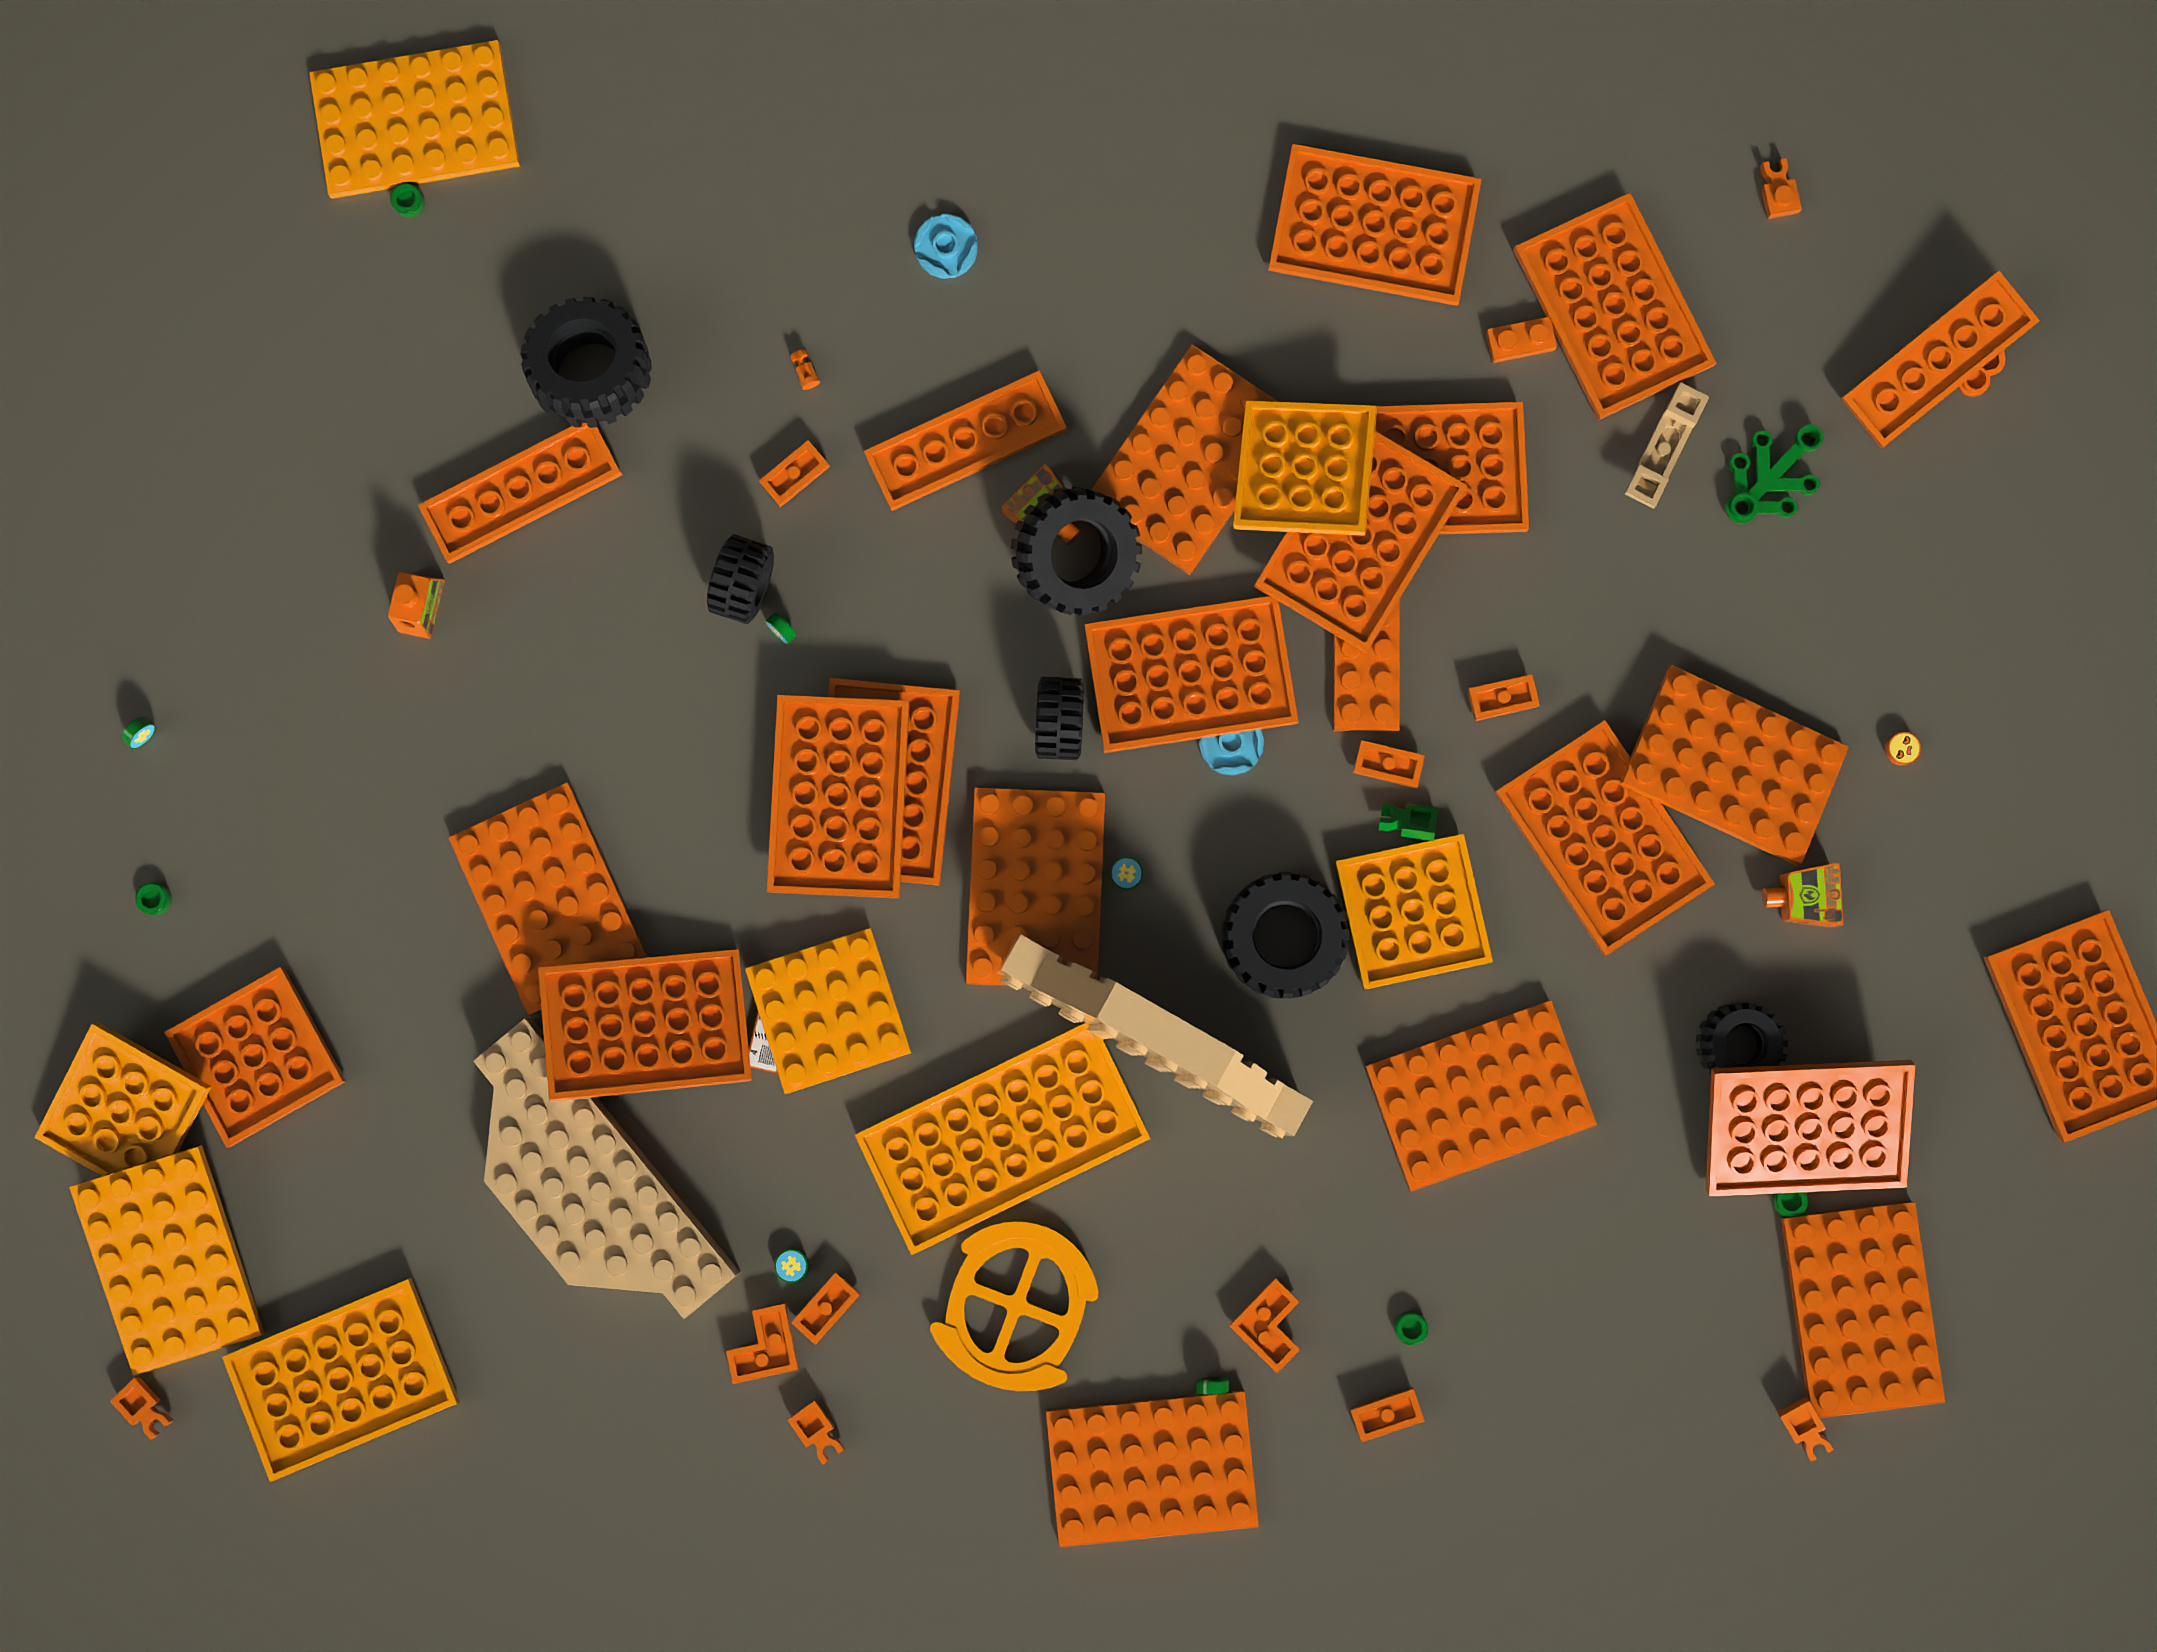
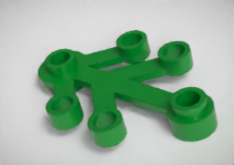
[1725,424,1824,524]

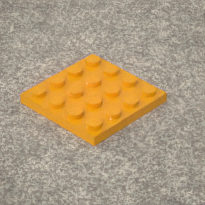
[1233,401,1377,536]
[1335,834,1493,990]
[745,928,911,1095]
[34,1022,212,1176]

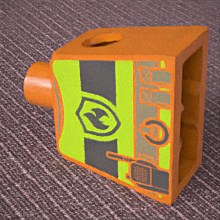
[1001,464,1081,545]
[388,572,445,639]
[1762,863,1844,927]

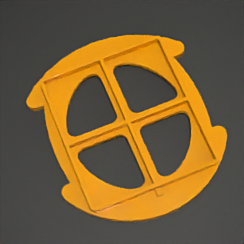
[930,1221,1099,1391]

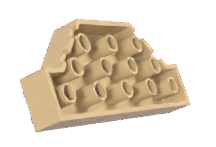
[997,935,1313,1139]
[473,1018,741,1319]

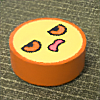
[1885,732,1921,766]

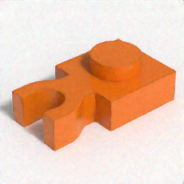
[1760,158,1802,219]
[110,1376,174,1440]
[1777,1396,1834,1462]
[787,1399,845,1465]

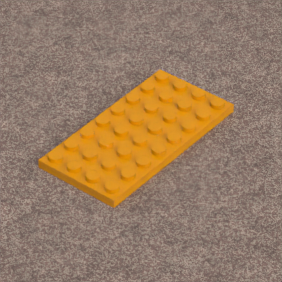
[855,1023,1151,1255]

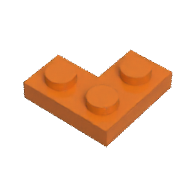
[1229,1277,1300,1373]
[726,1302,799,1384]

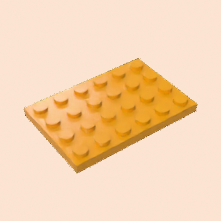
[309,40,520,199]
[69,1145,264,1376]
[222,1278,460,1482]

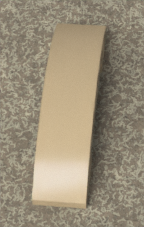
[1625,382,1709,509]

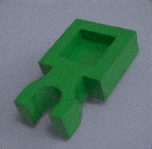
[1379,803,1438,841]

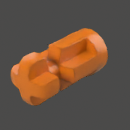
[790,349,820,390]

